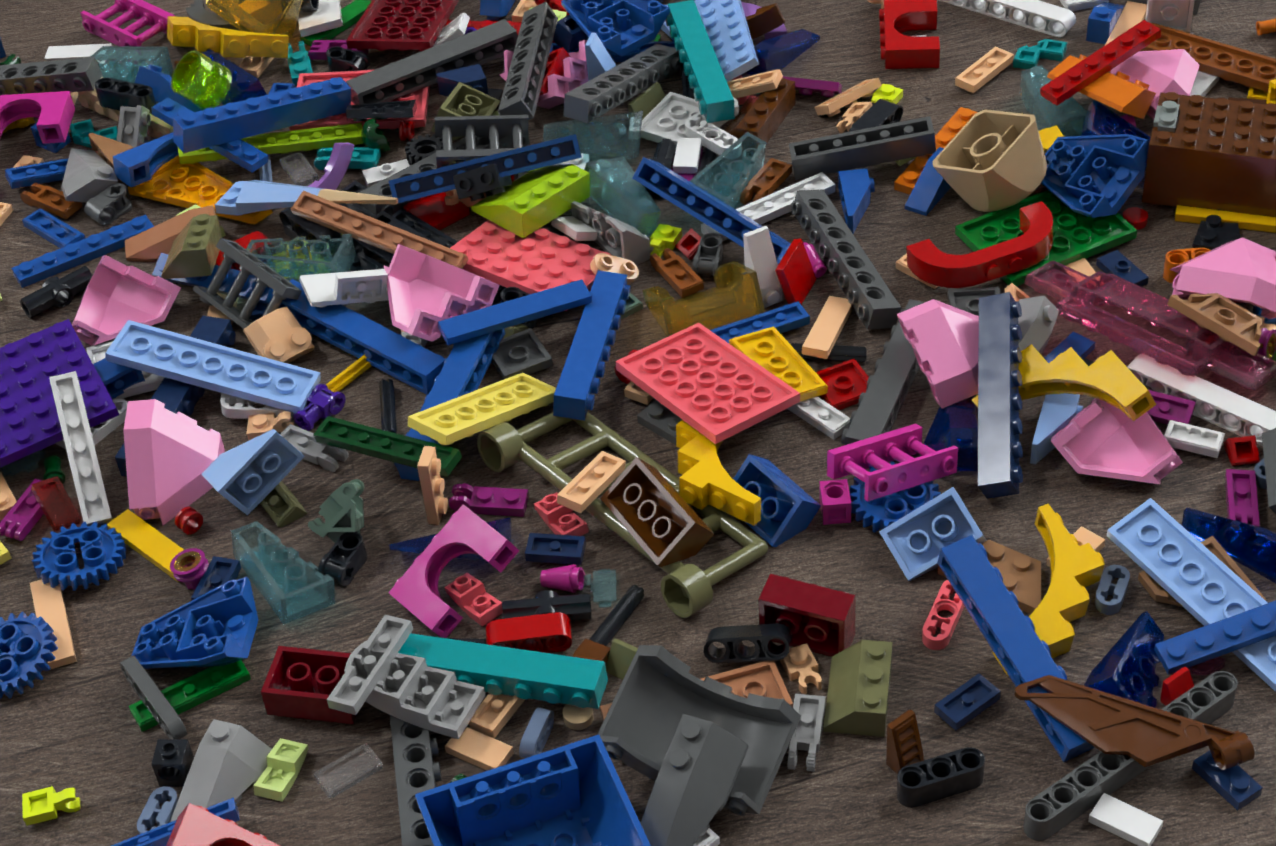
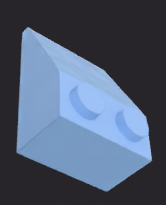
[202,429,305,516]
[879,487,987,581]

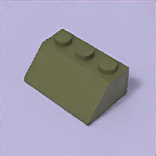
[431,82,500,141]
[161,214,222,279]
[823,640,893,737]

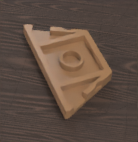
[1167,293,1263,356]
[938,540,1041,614]

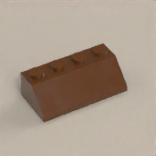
[724,78,796,155]
[600,457,714,567]

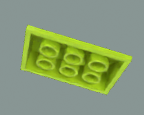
[471,164,590,238]

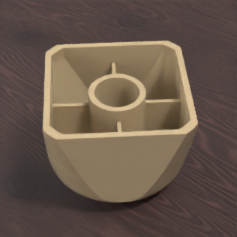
[933,110,1047,212]

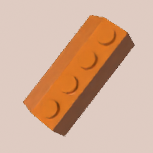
[1047,54,1156,119]

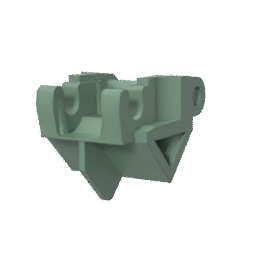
[308,479,365,543]

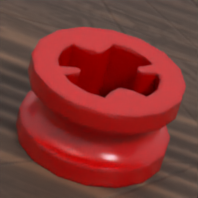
[399,120,415,141]
[175,506,203,535]

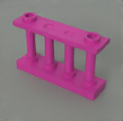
[80,0,175,57]
[827,424,958,501]

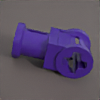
[293,384,346,431]

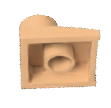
[243,307,314,364]

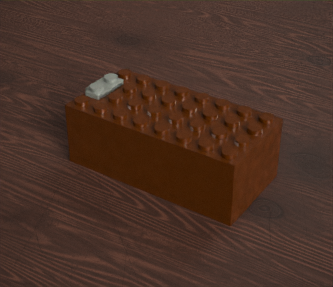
[1142,92,1276,217]

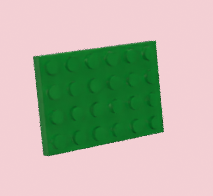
[955,190,1137,286]

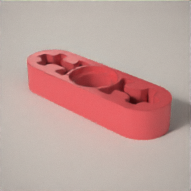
[922,580,965,650]

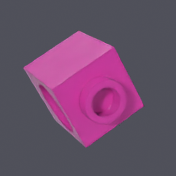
[819,479,851,525]

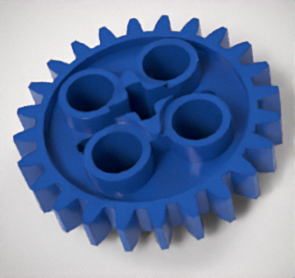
[850,461,941,533]
[32,521,126,591]
[0,612,58,699]

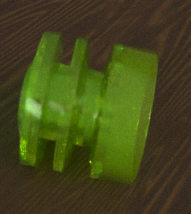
[171,50,232,109]

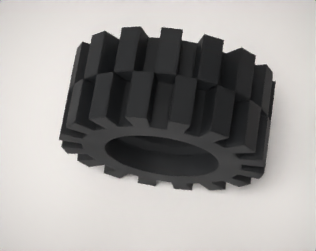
[405,134,443,166]

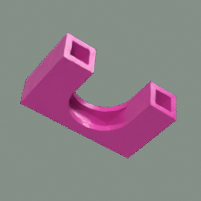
[0,91,75,144]
[389,504,519,638]

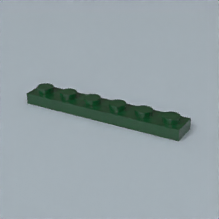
[313,416,462,476]

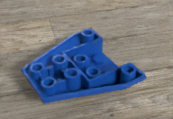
[561,0,670,57]
[1041,134,1149,218]
[131,577,258,669]

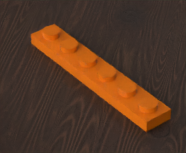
[894,107,978,195]

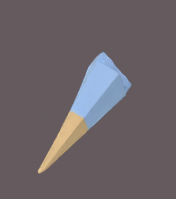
[215,180,398,216]

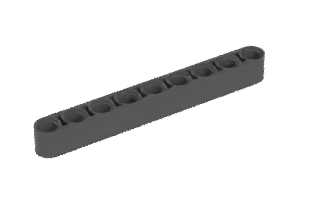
[1023,671,1238,841]

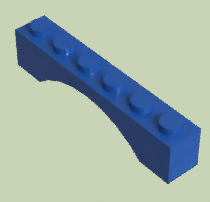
[113,132,179,187]

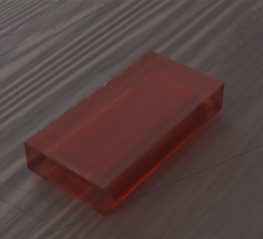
[31,476,81,532]

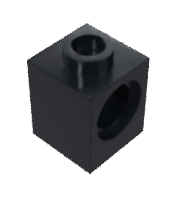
[151,739,194,787]

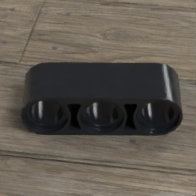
[94,78,156,114]
[849,99,903,132]
[279,207,341,252]
[703,623,793,664]
[897,747,985,808]

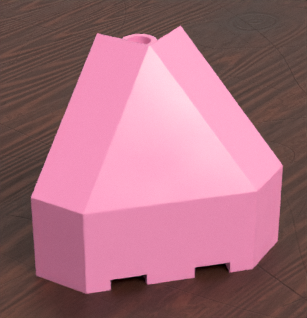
[500,40,588,109]
[1110,49,1200,120]
[1169,237,1276,319]
[384,244,499,342]
[72,255,181,346]
[897,299,979,408]
[1051,398,1183,484]
[123,399,225,526]

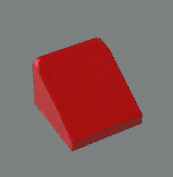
[675,228,701,260]
[1224,435,1260,466]
[1160,667,1194,706]

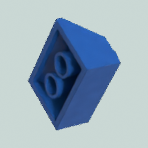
[733,454,821,547]

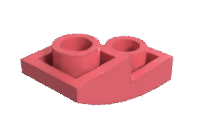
[534,492,589,536]
[444,573,503,626]

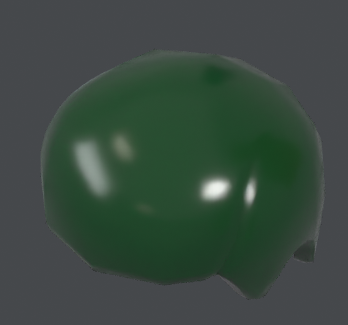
[361,118,391,153]

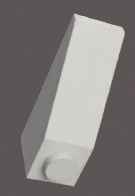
[743,226,782,310]

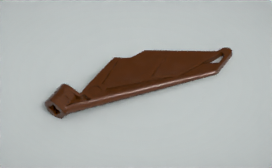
[1014,675,1255,770]

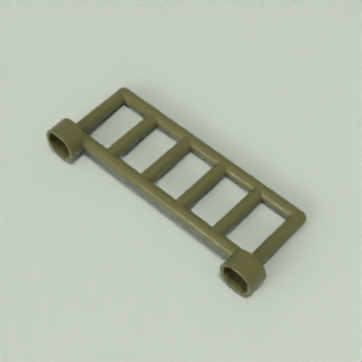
[477,412,768,618]

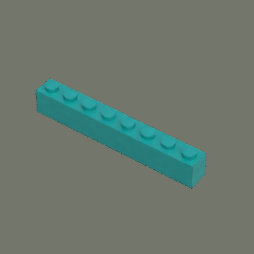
[665,0,735,123]
[398,633,608,709]

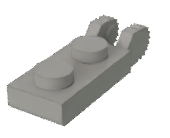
[280,424,349,472]
[787,694,826,772]

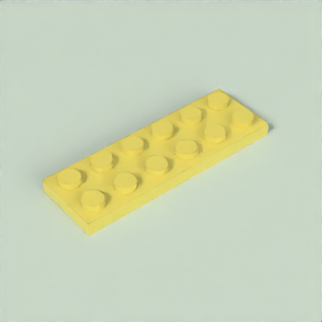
[408,372,556,445]

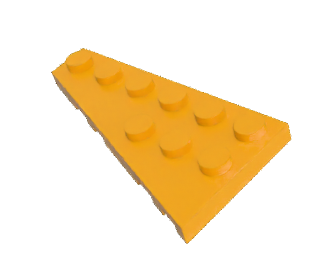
[128,155,273,225]

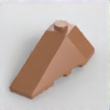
[125,205,220,262]

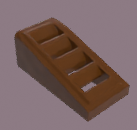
[886,709,924,775]

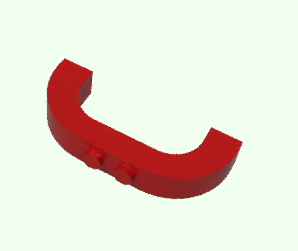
[906,201,1053,288]

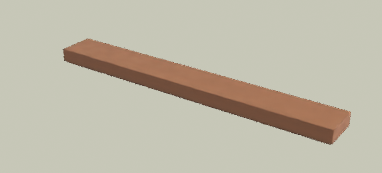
[291,190,468,269]

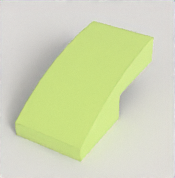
[253,738,308,802]

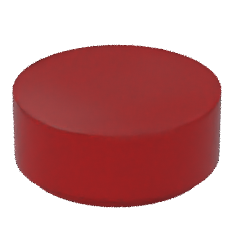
[1123,207,1148,230]

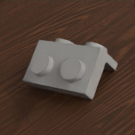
[117,105,151,148]

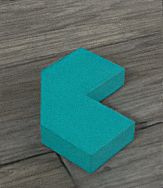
[1013,39,1067,71]
[70,119,118,148]

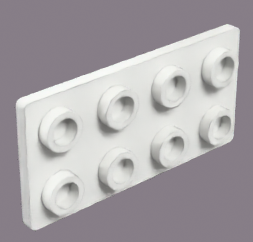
[299,269,389,307]

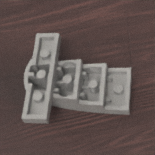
[327,615,486,739]

